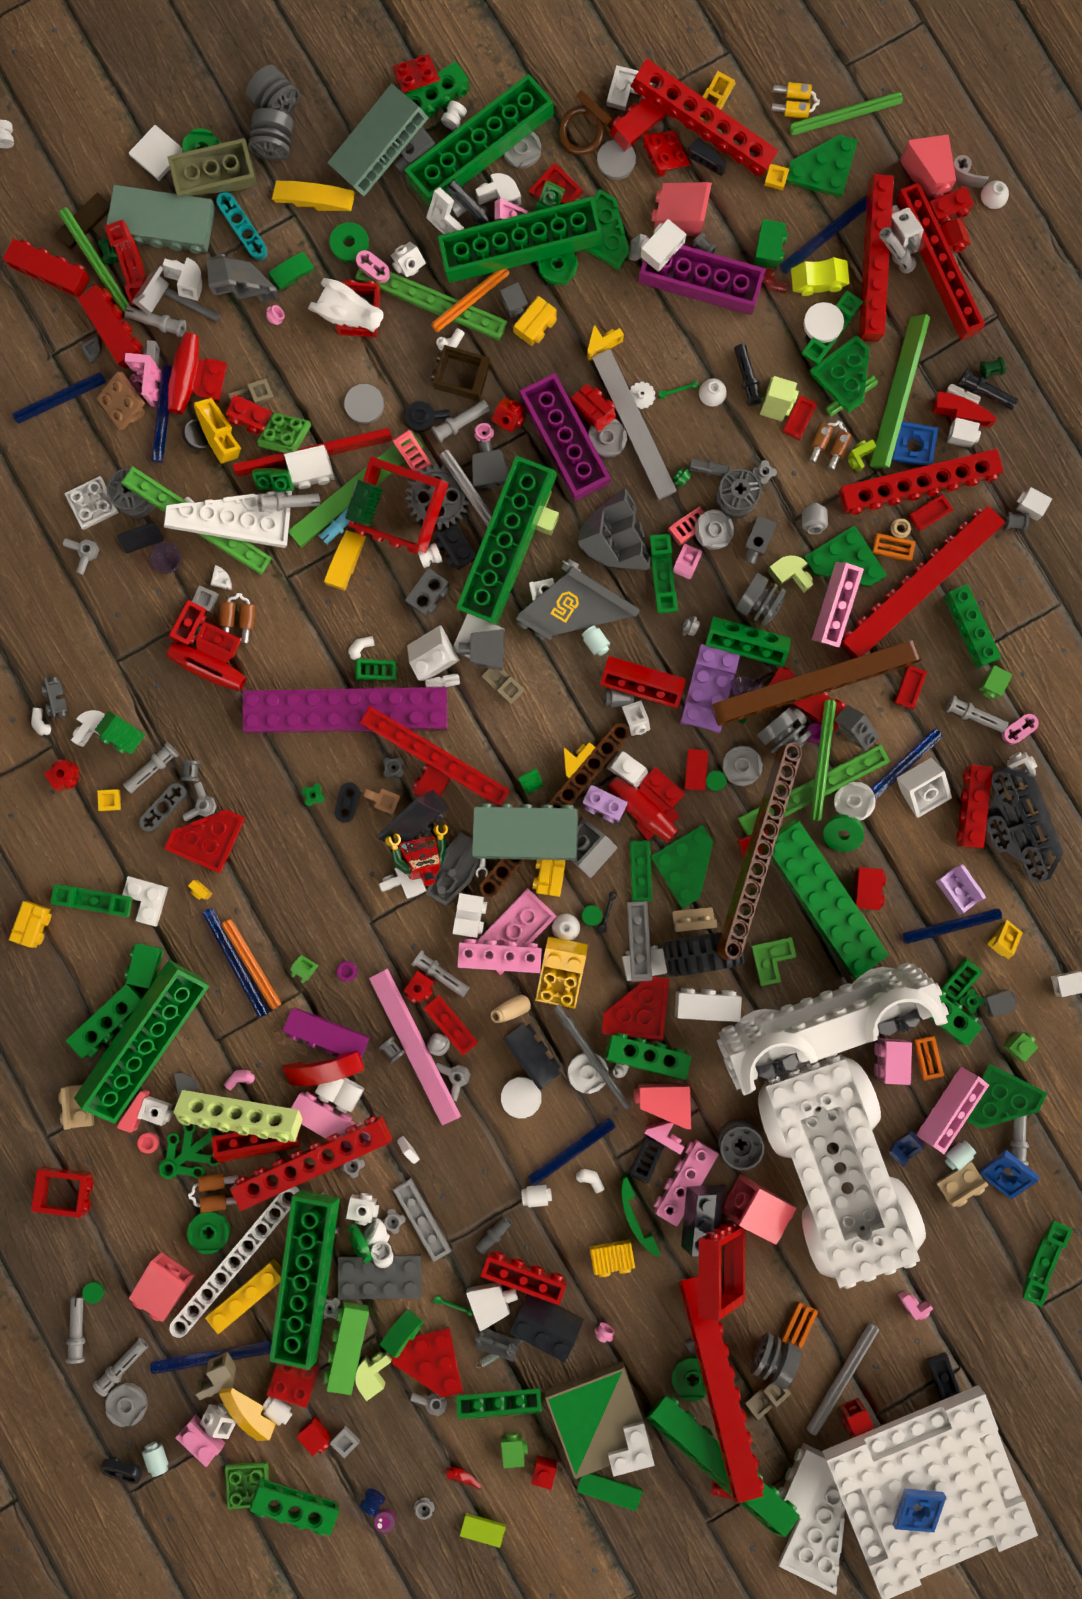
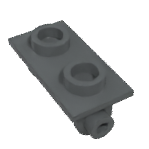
[40,677,68,721]
[475,1329,520,1362]

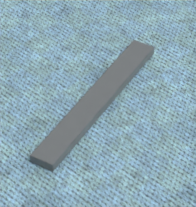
[592,349,677,500]

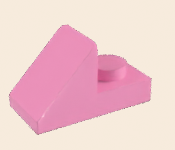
[495,198,528,221]
[673,543,703,579]
[643,1121,685,1154]

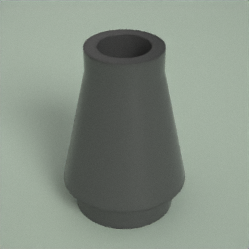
[604,688,634,708]

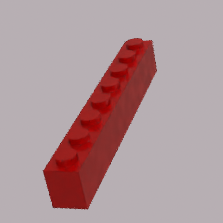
[859,174,894,342]
[896,182,985,341]

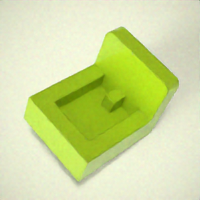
[848,439,876,473]

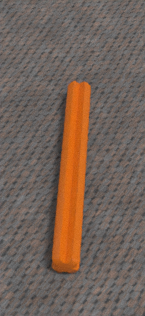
[431,269,509,332]
[221,919,281,1010]

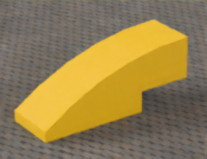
[700,71,736,123]
[194,398,241,464]
[324,530,366,591]
[219,1388,276,1441]

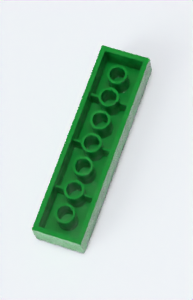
[404,74,554,207]
[438,197,603,283]
[456,455,557,625]
[771,819,889,979]
[74,960,209,1124]
[269,1190,340,1370]
[644,1396,800,1537]

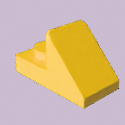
[587,325,624,361]
[563,742,596,780]
[988,920,1023,960]

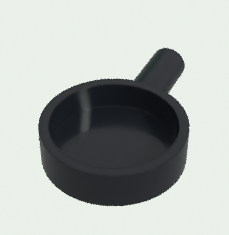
[405,401,450,433]
[182,419,210,451]

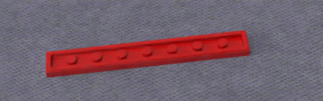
[233,428,392,477]
[359,706,510,807]

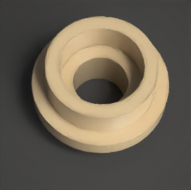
[890,518,911,539]

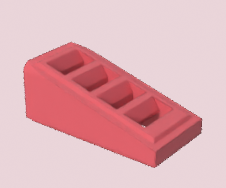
[392,429,432,472]
[668,506,704,546]
[116,1090,150,1133]

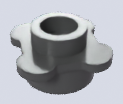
[383,757,404,778]

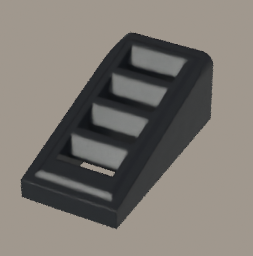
[687,137,727,176]
[628,1136,665,1184]

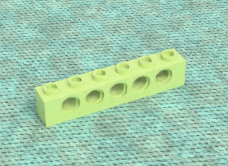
[174,1090,303,1142]

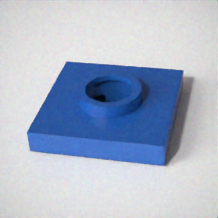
[891,421,938,467]
[979,1150,1039,1199]
[893,1489,947,1533]

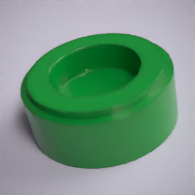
[706,771,726,791]
[582,905,602,926]
[82,1281,105,1304]

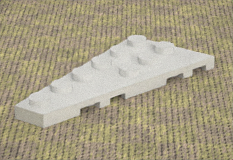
[164,491,292,548]
[778,1466,845,1595]

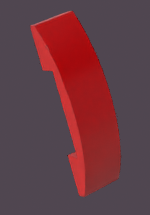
[105,220,147,306]
[282,1050,365,1086]

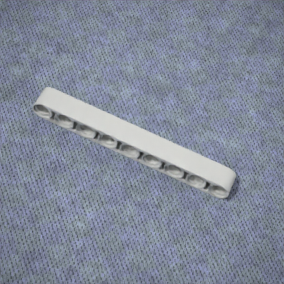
[169,1187,299,1338]

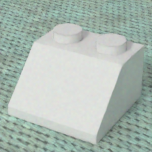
[284,445,335,489]
[407,625,460,681]
[897,758,952,818]

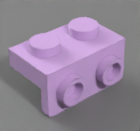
[582,785,627,824]
[936,864,986,915]

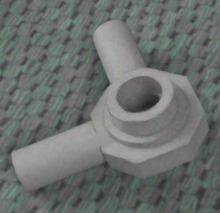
[63,538,99,575]
[183,782,217,821]
[436,1063,470,1101]
[410,1393,447,1416]

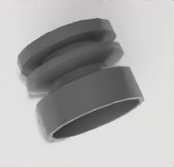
[246,65,300,115]
[248,108,294,161]
[107,468,155,518]
[715,468,762,519]
[735,573,787,627]
[756,708,811,757]
[718,1120,764,1170]
[750,1332,802,1389]

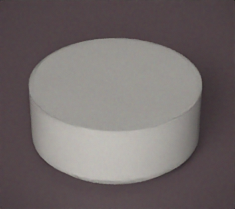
[791,707,807,727]

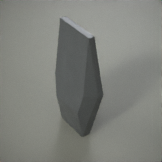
[426,832,480,906]

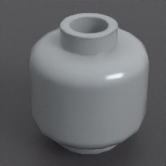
[802,503,828,535]

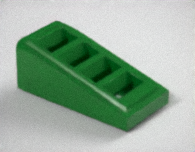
[354,659,396,681]
[518,768,543,795]
[940,956,983,1002]

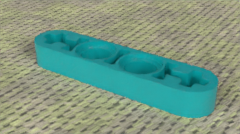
[217,192,268,261]

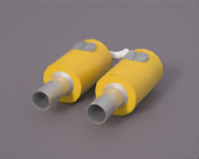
[771,82,820,119]

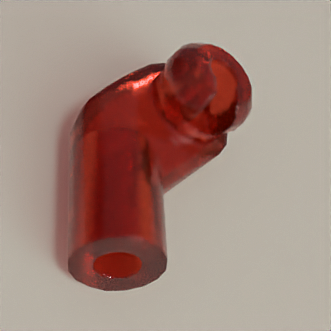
[763,268,788,294]

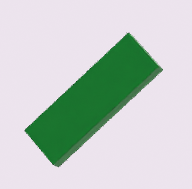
[630,840,652,902]
[576,1472,643,1512]

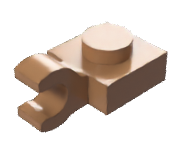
[363,789,401,815]

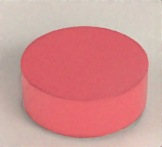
[137,1132,160,1154]

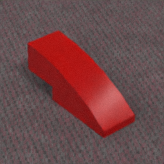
[932,391,996,428]

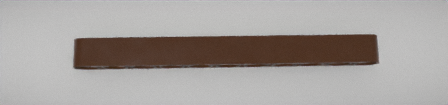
[711,640,922,726]
[480,723,630,897]
[717,743,802,960]

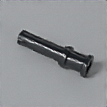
[445,179,495,225]
[734,344,764,406]
[958,368,1018,411]

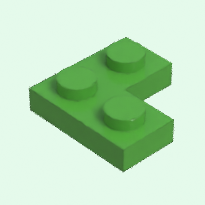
[751,937,796,986]

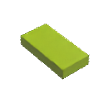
[460,1513,506,1548]

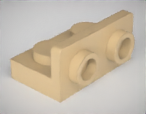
[672,907,717,932]
[59,1085,94,1130]
[935,1161,988,1207]

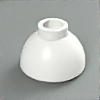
[981,180,1009,209]
[699,378,726,406]
[552,914,580,941]
[363,1218,390,1247]

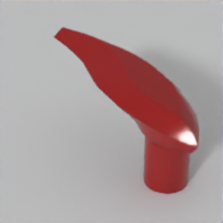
[445,1467,482,1490]

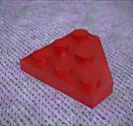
[164,809,246,873]
[602,977,669,1040]
[391,1328,464,1398]

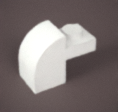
[475,173,521,206]
[163,258,202,301]
[71,710,105,747]
[379,868,427,899]

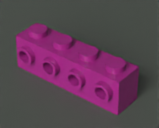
[283,1007,371,1060]

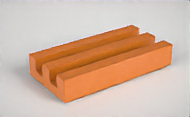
[872,533,916,562]
[913,1035,944,1081]
[781,1301,818,1349]

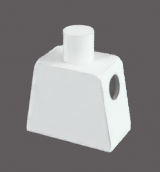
[891,205,924,254]
[606,751,648,788]
[466,1282,518,1331]

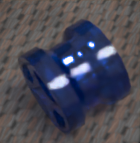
[359,1488,385,1516]

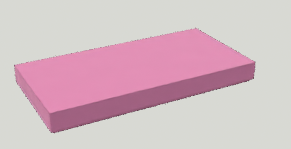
[476,888,557,975]

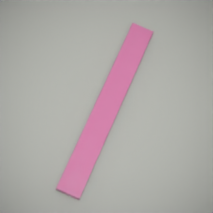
[369,969,461,1125]

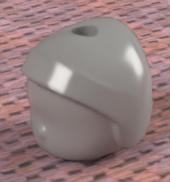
[427,1033,450,1056]

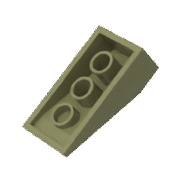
[167,138,258,197]

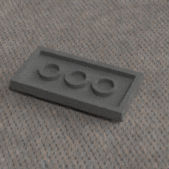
[338,1254,422,1300]

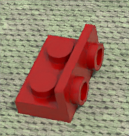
[225,394,272,435]

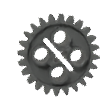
[405,464,469,530]

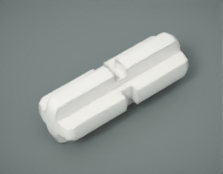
[946,384,980,404]
[425,674,460,687]

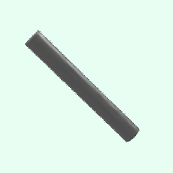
[165,288,221,322]

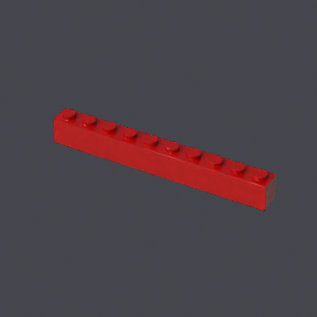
[840,505,1005,659]
[678,1277,764,1503]

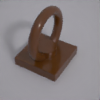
[559,90,614,155]

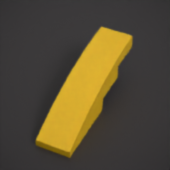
[272,180,355,211]

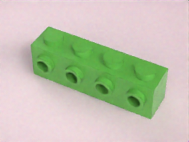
[323,1302,369,1395]

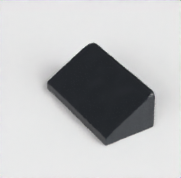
[117,522,163,553]

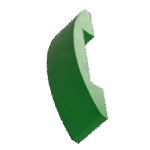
[802,291,863,365]
[650,534,678,614]
[50,884,133,917]
[621,1175,660,1257]
[1022,1220,1073,1307]

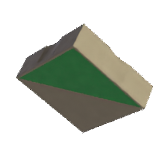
[545,1361,654,1479]

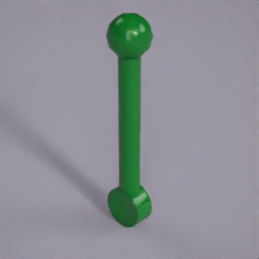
[659,381,699,399]
[434,1295,474,1316]

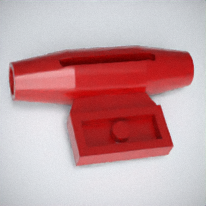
[168,332,227,415]
[167,621,247,691]
[608,767,685,843]

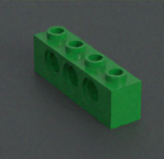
[405,61,470,119]
[943,584,1001,669]
[705,616,791,667]
[66,984,144,1059]
[929,990,983,1047]
[603,1032,692,1080]
[456,1388,542,1420]
[250,1478,339,1536]

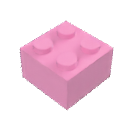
[874,1038,912,1085]

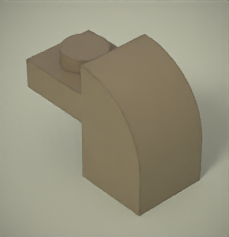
[196,1352,236,1400]

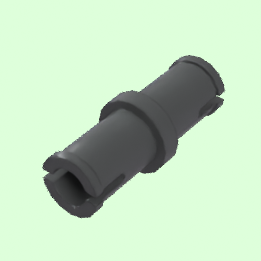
[689,458,731,477]
[475,1215,513,1255]

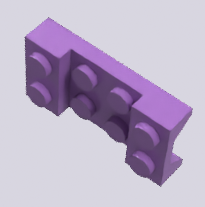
[680,644,740,734]

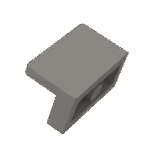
[132,266,169,315]

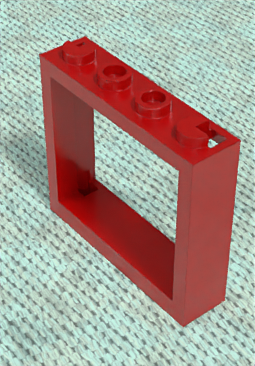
[348,456,449,555]
[698,1222,745,1320]

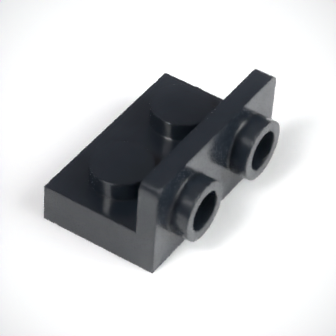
[435,523,477,571]

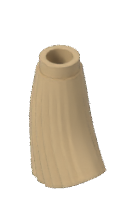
[491,995,531,1023]

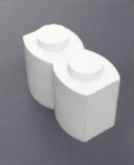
[315,1078,365,1113]

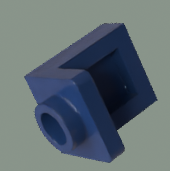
[889,1130,925,1167]

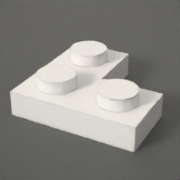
[606,65,653,111]
[426,187,464,234]
[122,876,169,926]
[608,1421,655,1477]

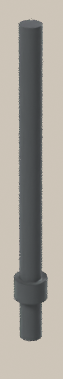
[553,1004,632,1110]

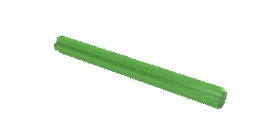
[789,91,903,135]
[59,207,130,313]
[810,700,836,821]

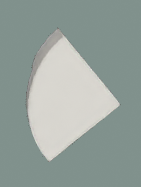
[210,565,232,590]
[397,1136,420,1164]

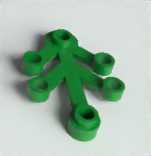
[158,1124,227,1179]

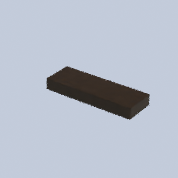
[56,192,110,249]

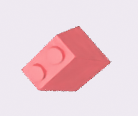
[900,135,956,201]
[651,182,712,237]
[634,1082,691,1129]
[723,1174,797,1245]
[129,1252,195,1322]

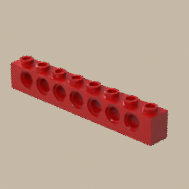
[630,58,779,177]
[838,449,1003,515]
[230,1116,393,1211]

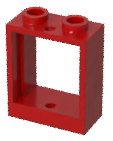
[336,280,381,338]
[31,1167,94,1218]

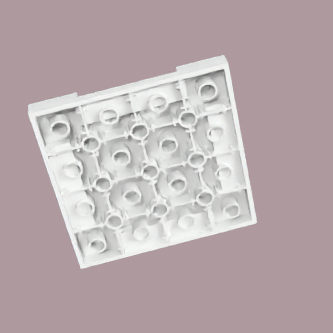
[822,1385,1038,1599]

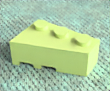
[760,376,799,421]

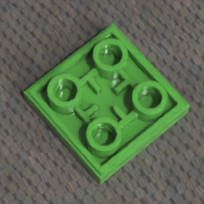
[257,412,311,453]
[225,1461,270,1509]

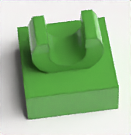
[290,955,318,983]

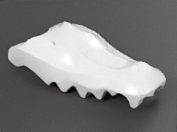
[308,278,383,332]

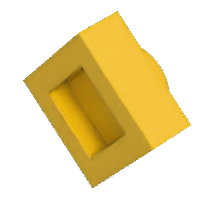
[764,164,789,191]
[98,789,121,811]
[188,880,213,900]

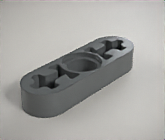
[139,783,187,832]

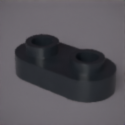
[334,782,361,823]
[100,1457,143,1484]

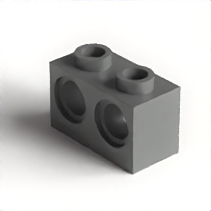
[405,568,450,618]
[834,705,879,751]

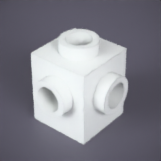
[391,242,426,277]
[1007,752,1038,783]
[346,1193,379,1225]
[200,1404,236,1439]

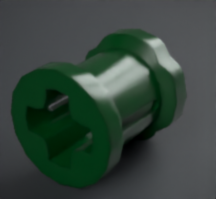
[98,238,119,265]
[980,357,1006,379]

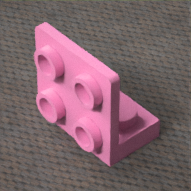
[125,353,162,407]

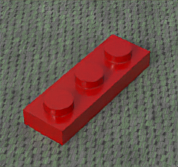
[423,995,479,1056]

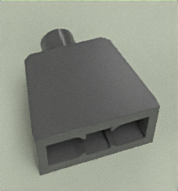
[394,127,435,173]
[472,441,509,491]
[744,515,777,565]
[458,629,505,671]

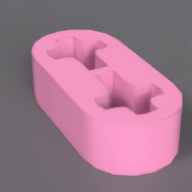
[356,250,390,284]
[1002,714,1039,745]

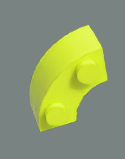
[791,257,850,296]

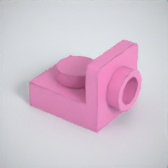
[897,1290,933,1321]

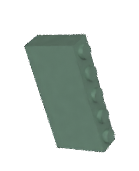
[327,83,429,196]
[107,185,215,254]
[472,804,578,860]

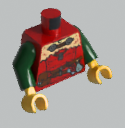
[385,824,448,886]

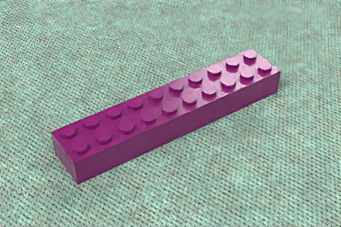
[243,687,448,734]

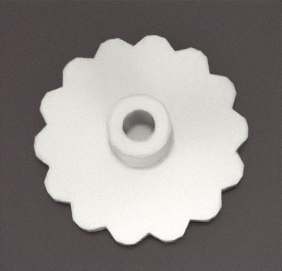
[630,382,655,409]

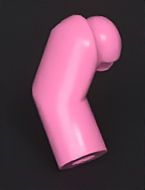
[224,1070,255,1090]

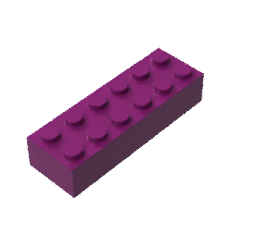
[638,236,766,315]
[520,373,611,502]

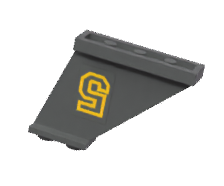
[515,566,640,640]

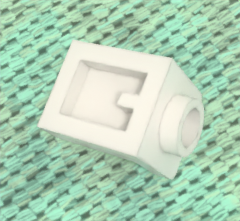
[622,701,650,736]

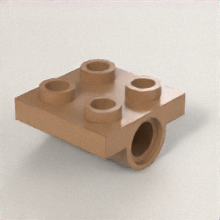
[97,372,145,430]

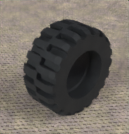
[663,930,745,977]

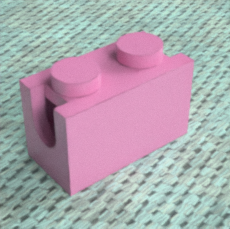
[176,1414,225,1467]

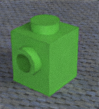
[978,665,1013,699]
[1003,1031,1038,1062]
[501,1432,528,1469]

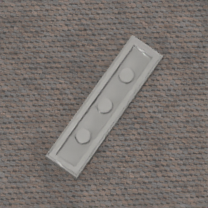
[627,901,652,982]
[392,1178,452,1262]

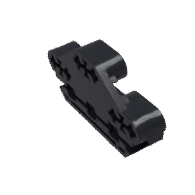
[986,766,1064,883]

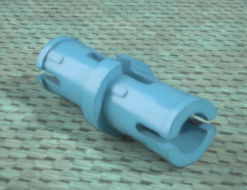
[318,508,350,545]

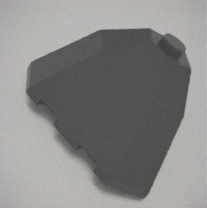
[207,254,280,303]
[578,488,651,570]

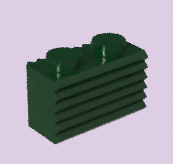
[345,479,383,527]

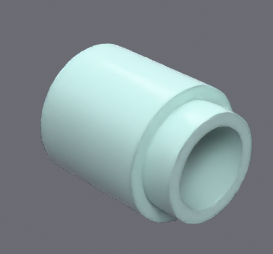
[582,625,610,656]
[945,1140,976,1171]
[142,1442,168,1477]

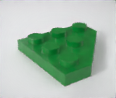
[785,135,858,198]
[584,189,630,271]
[810,335,870,413]
[803,525,887,587]
[651,825,713,909]
[966,1064,1048,1129]

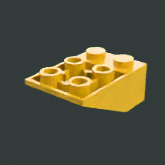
[535,937,588,1009]

